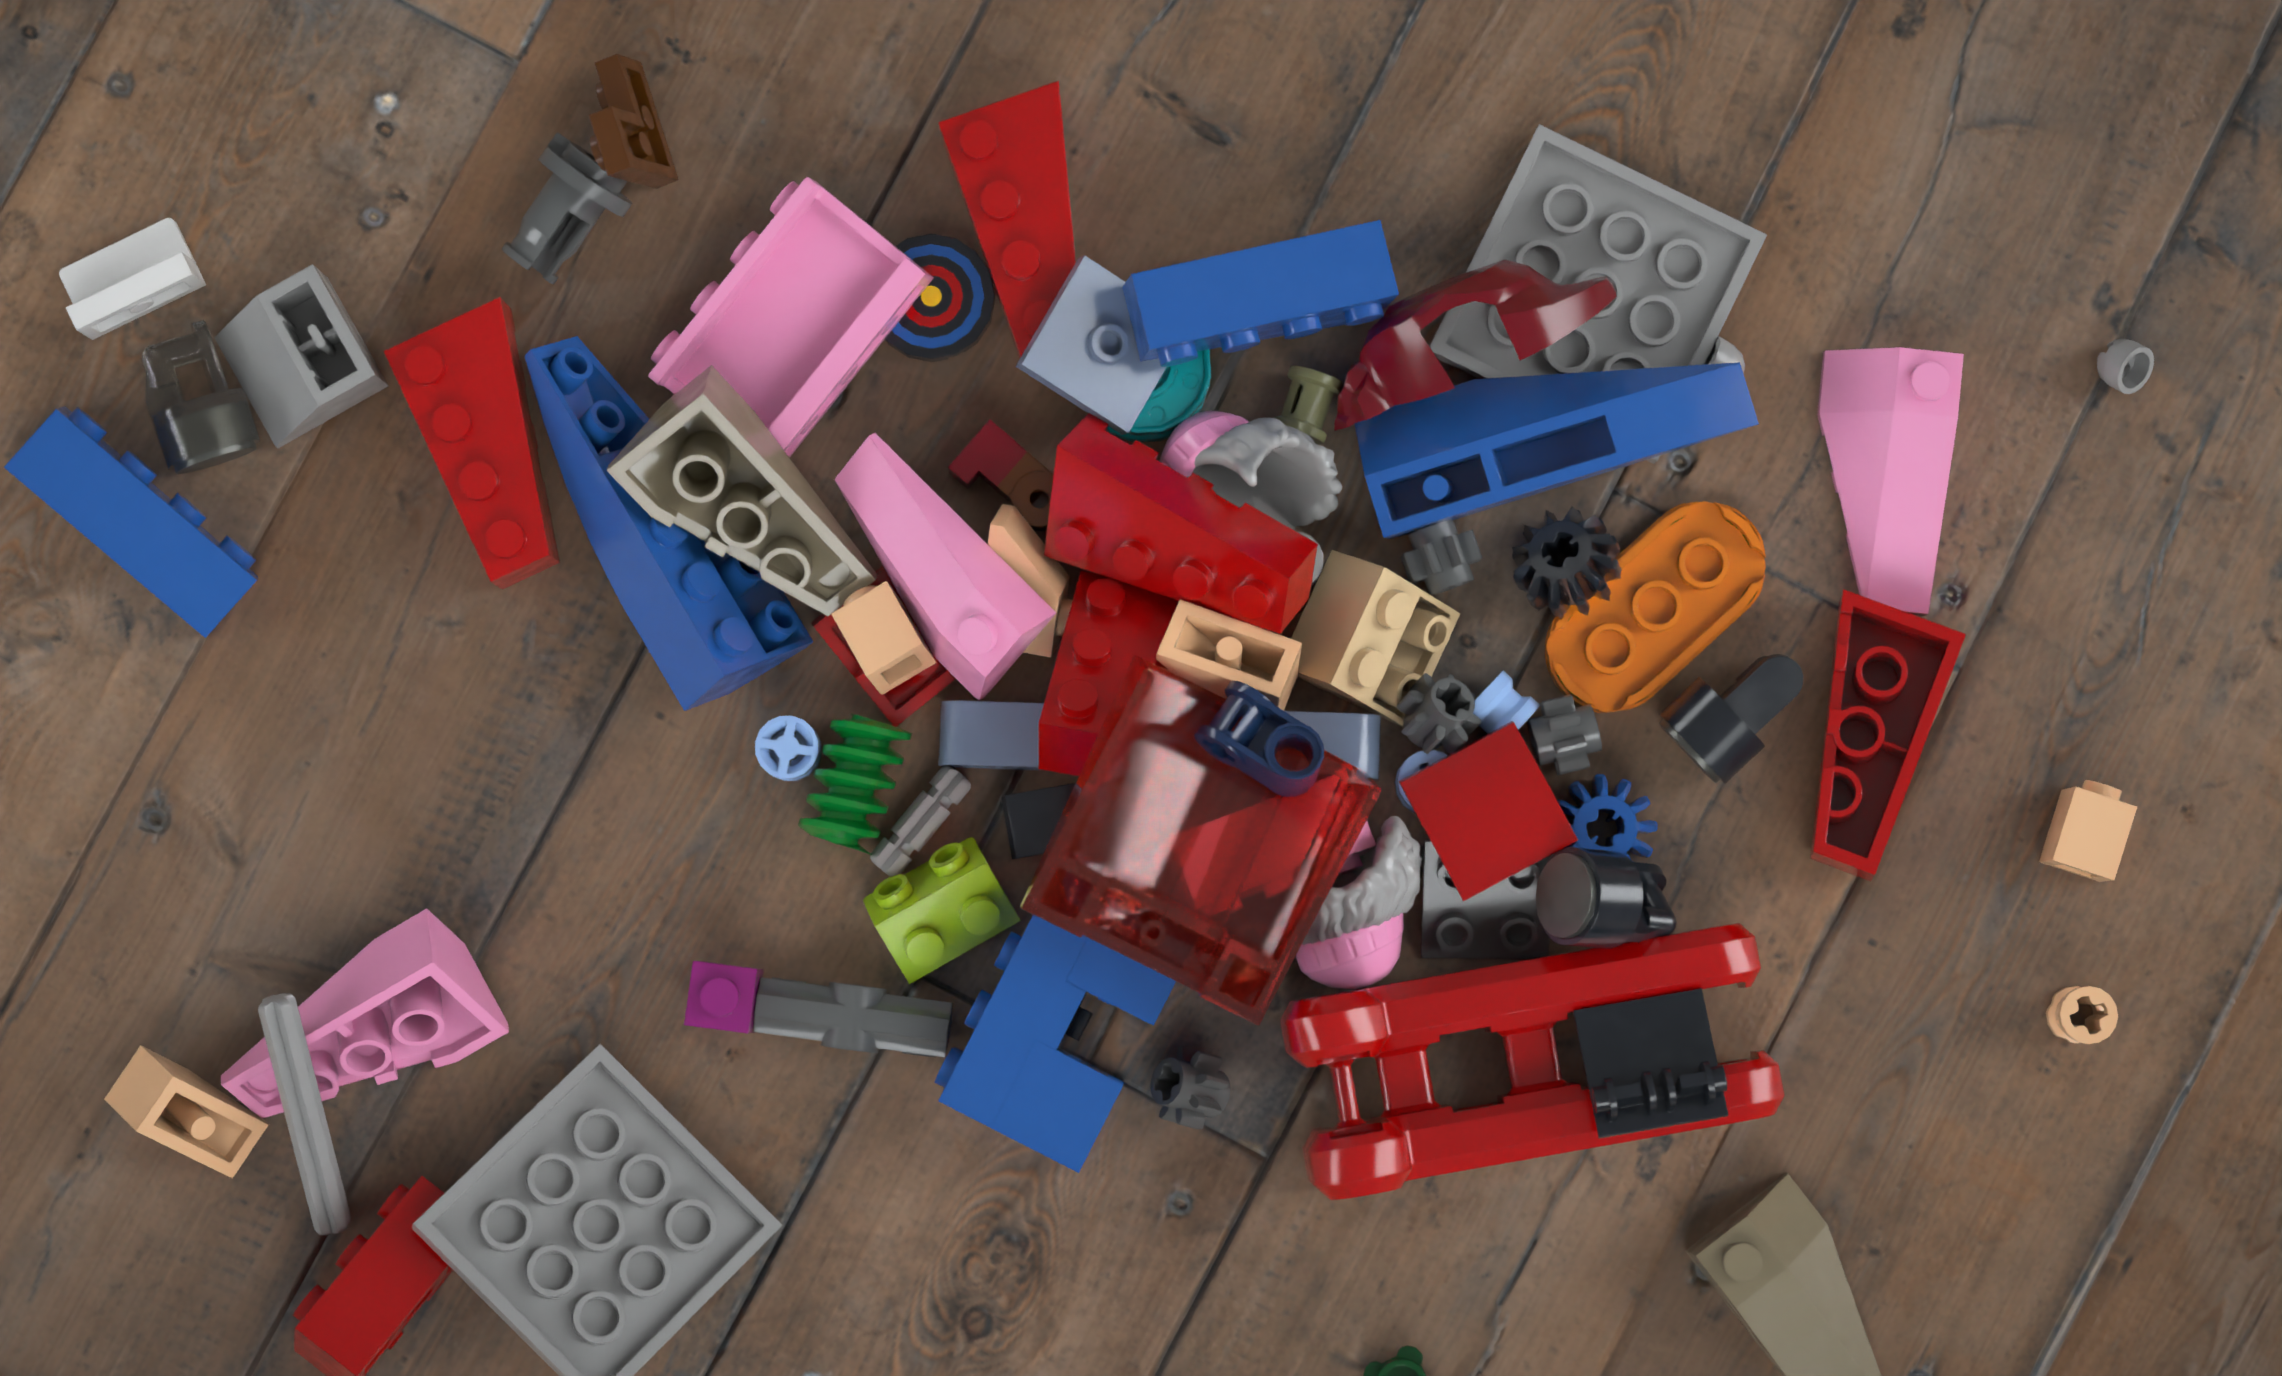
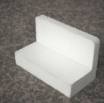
[59,218,206,340]

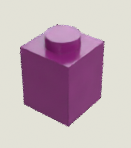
[684,961,764,1034]

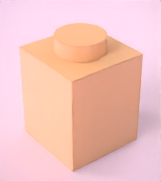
[831,581,937,695]
[2039,780,2137,882]

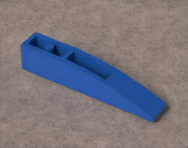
[524,336,813,711]
[1355,362,1759,539]

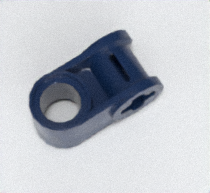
[1194,680,1324,797]

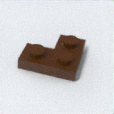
[589,54,679,189]

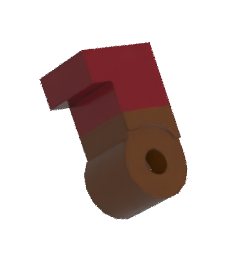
[948,419,1054,531]

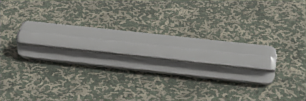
[258,993,351,1235]

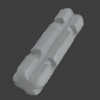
[870,765,971,877]

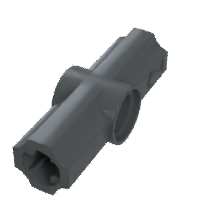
[754,977,953,1058]

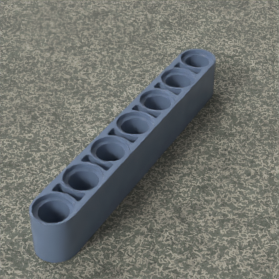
[938,701,1381,781]

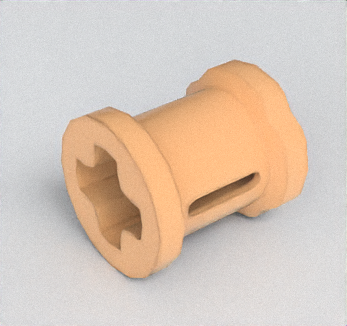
[2046,986,2118,1044]

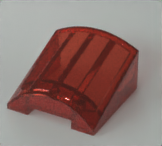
[1020,655,1382,1026]

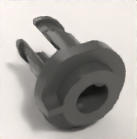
[502,132,633,285]

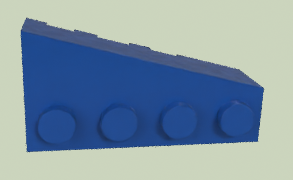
[1122,220,1399,367]
[4,406,258,638]

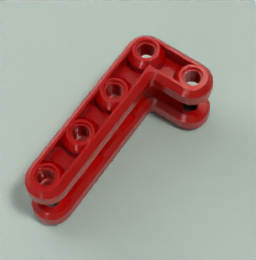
[1280,923,1785,1200]

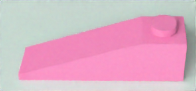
[1817,347,1964,615]
[221,909,509,1119]

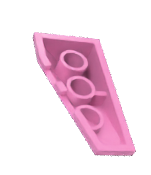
[834,433,1056,701]

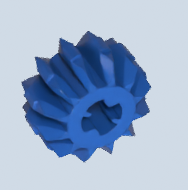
[1554,774,1658,862]

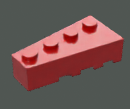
[938,80,1076,358]
[384,297,560,590]
[1044,413,1318,634]
[1810,589,1966,882]

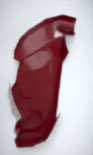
[1334,260,1617,431]

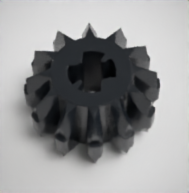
[1512,506,1622,620]

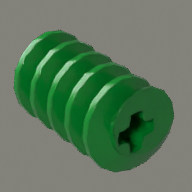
[798,713,913,855]

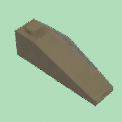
[607,365,877,616]
[1686,1173,1881,1376]

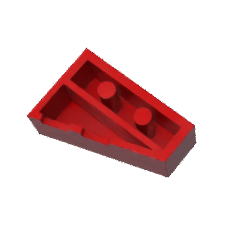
[1039,571,1179,780]
[293,1176,453,1376]

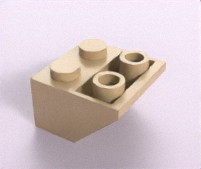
[1291,550,1460,727]

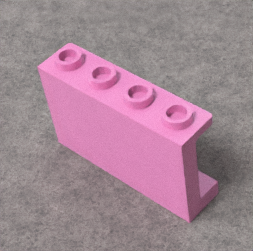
[648,177,934,458]

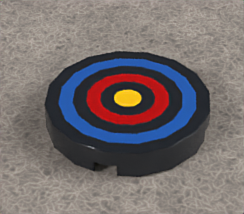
[885,234,995,362]

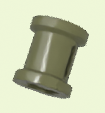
[1274,365,1344,445]

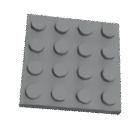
[1430,124,1767,464]
[411,1044,782,1376]

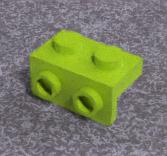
[863,837,1021,984]

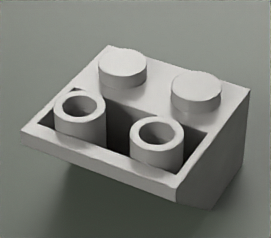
[214,264,389,448]

